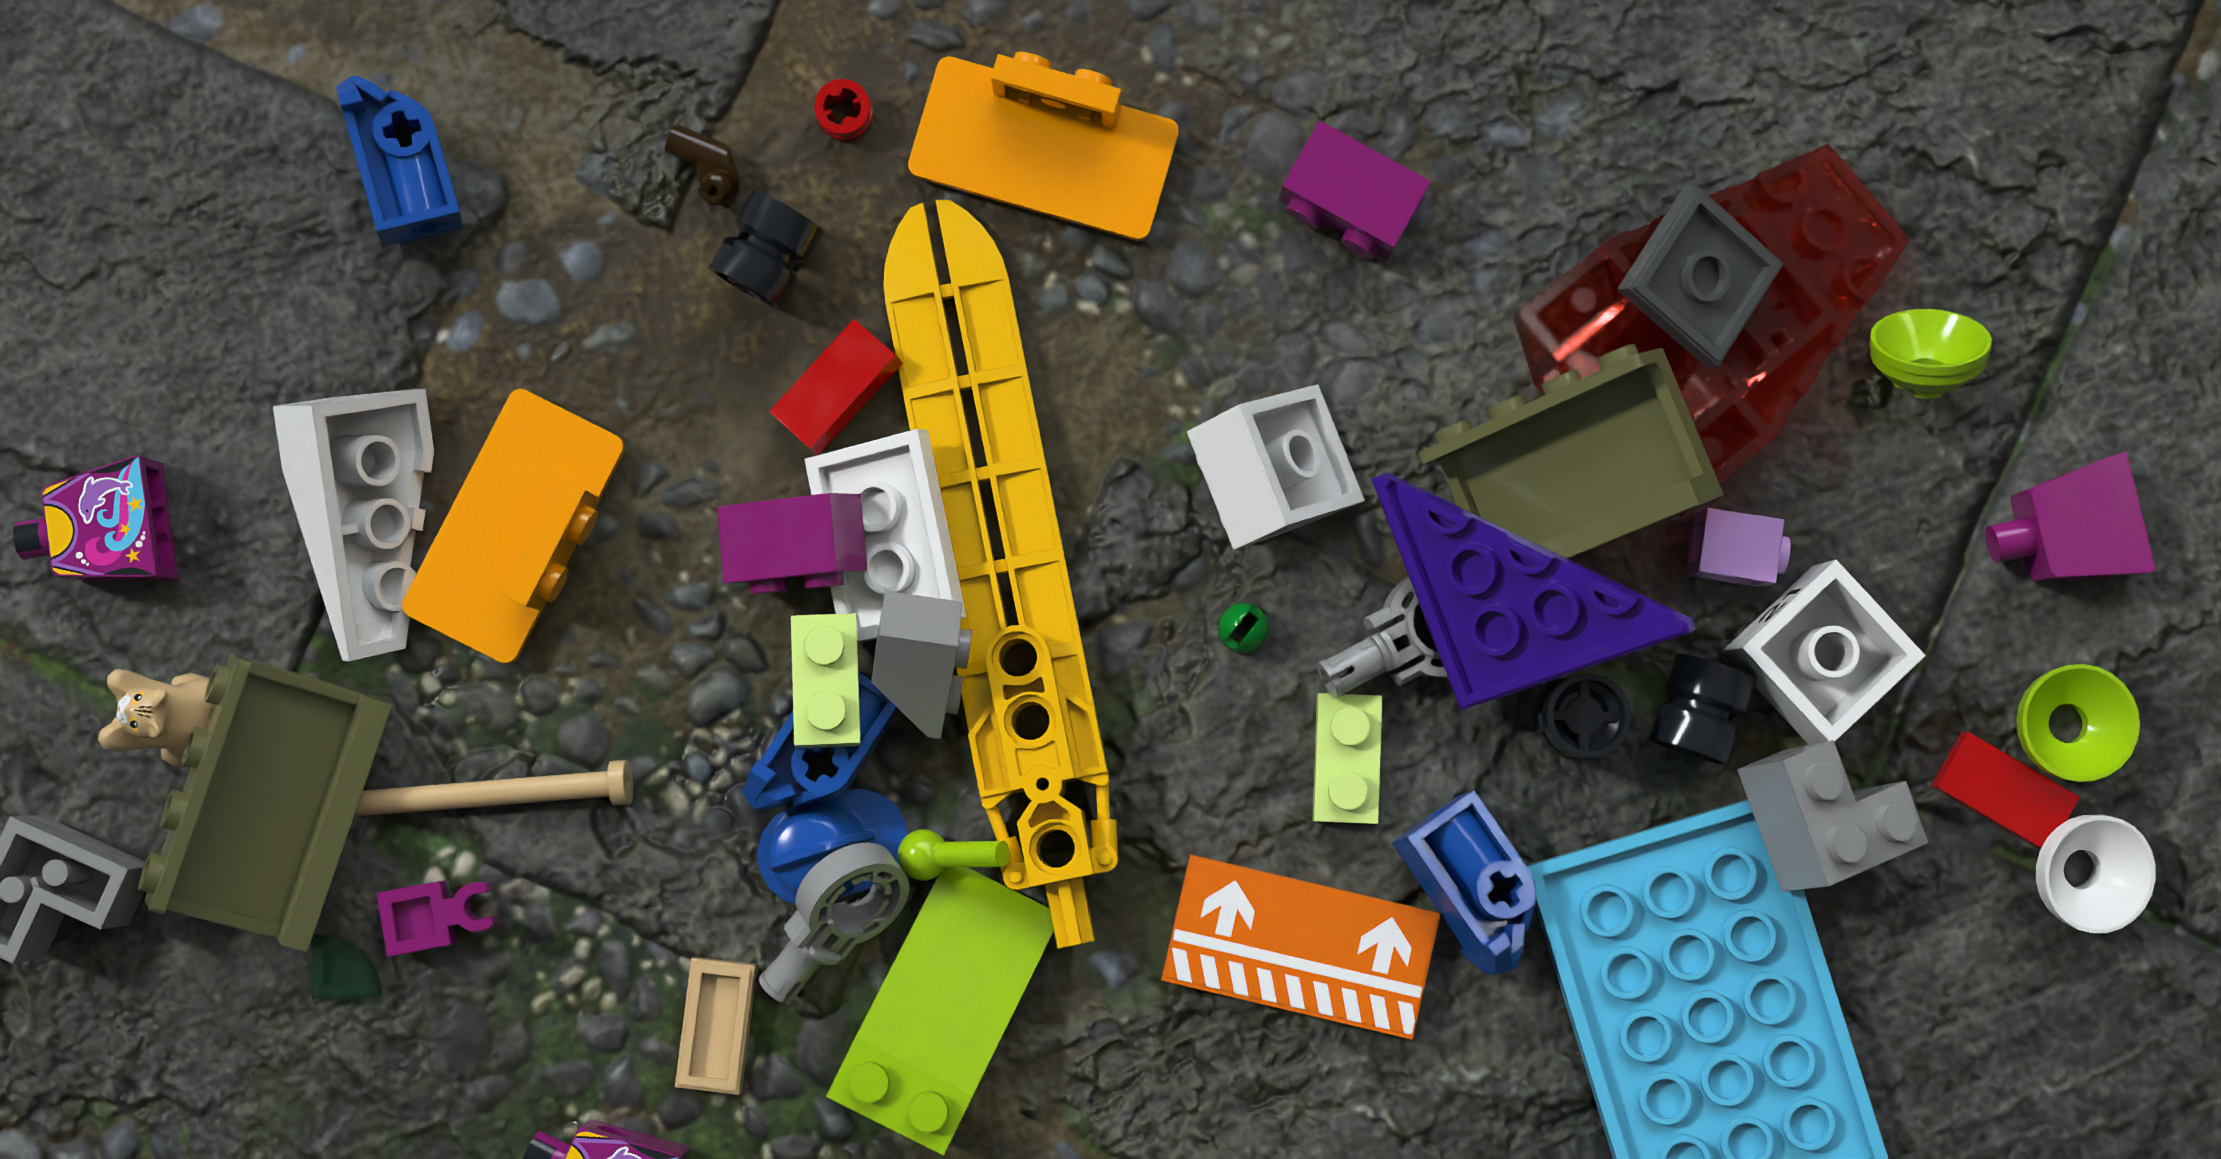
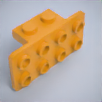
[908,52,1179,241]
[402,389,625,664]

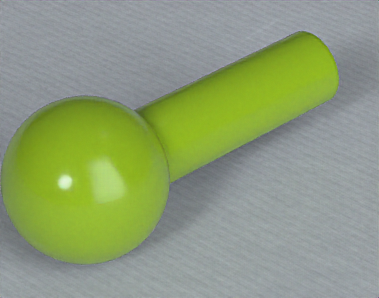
[897,829,1010,881]

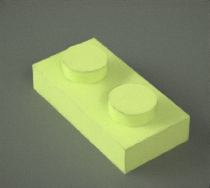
[791,613,861,748]
[1312,693,1383,824]

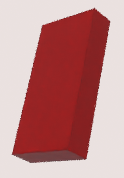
[769,319,903,455]
[1930,732,2080,851]

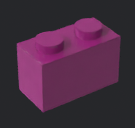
[1278,120,1431,260]
[717,493,867,595]

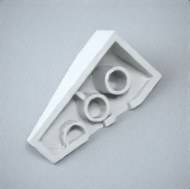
[273,389,434,661]

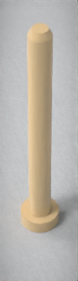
[355,760,633,816]

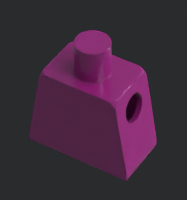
[1985,452,2156,582]

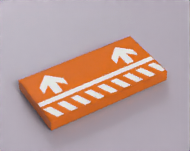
[1161,854,1441,1040]

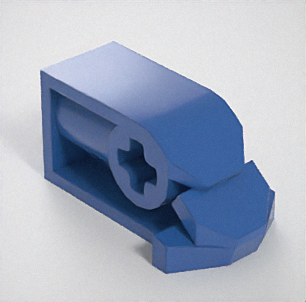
[336,76,463,248]
[742,673,900,812]
[1392,790,1536,975]

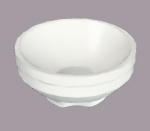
[2036,815,2156,934]

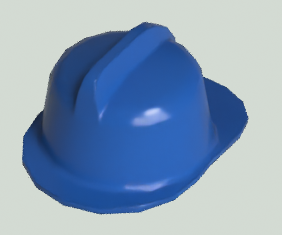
[757,789,908,904]

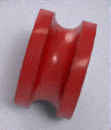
[814,78,873,142]

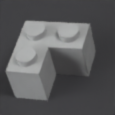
[1737,740,1929,892]
[0,815,146,964]

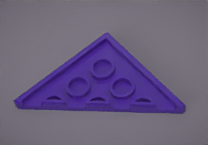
[1371,473,1696,711]

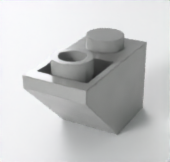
[871,591,972,739]

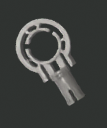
[1316,576,1448,699]
[759,843,909,1004]

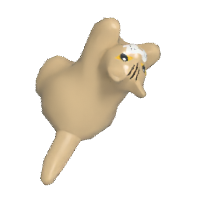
[98,669,213,767]

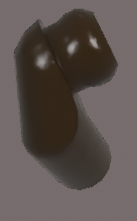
[665,124,741,206]

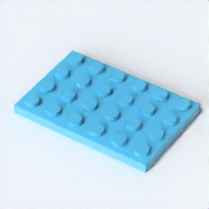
[1526,799,1888,1159]

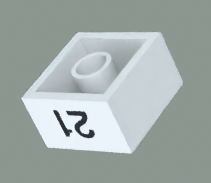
[1722,560,1926,745]

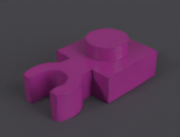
[376,880,499,957]

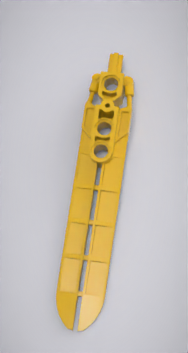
[883,200,1119,949]

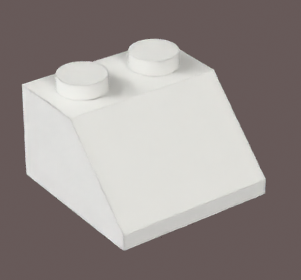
[1187,384,1365,550]

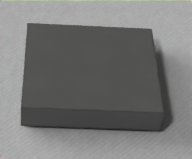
[1617,185,1784,367]

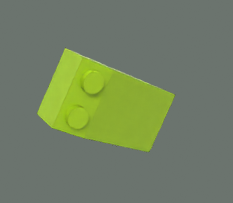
[826,867,1054,1156]

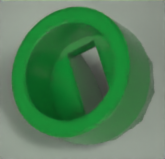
[1218,603,1269,654]

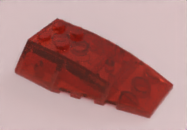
[1513,144,1910,516]

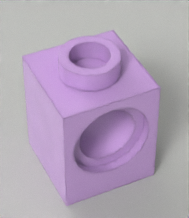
[1686,508,1791,588]

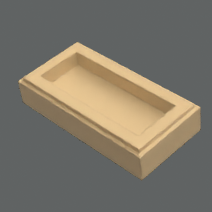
[675,957,758,1095]

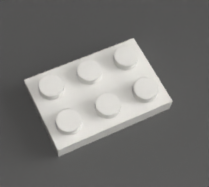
[804,429,967,644]

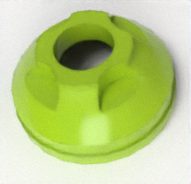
[1869,309,1992,399]
[2016,664,2140,782]

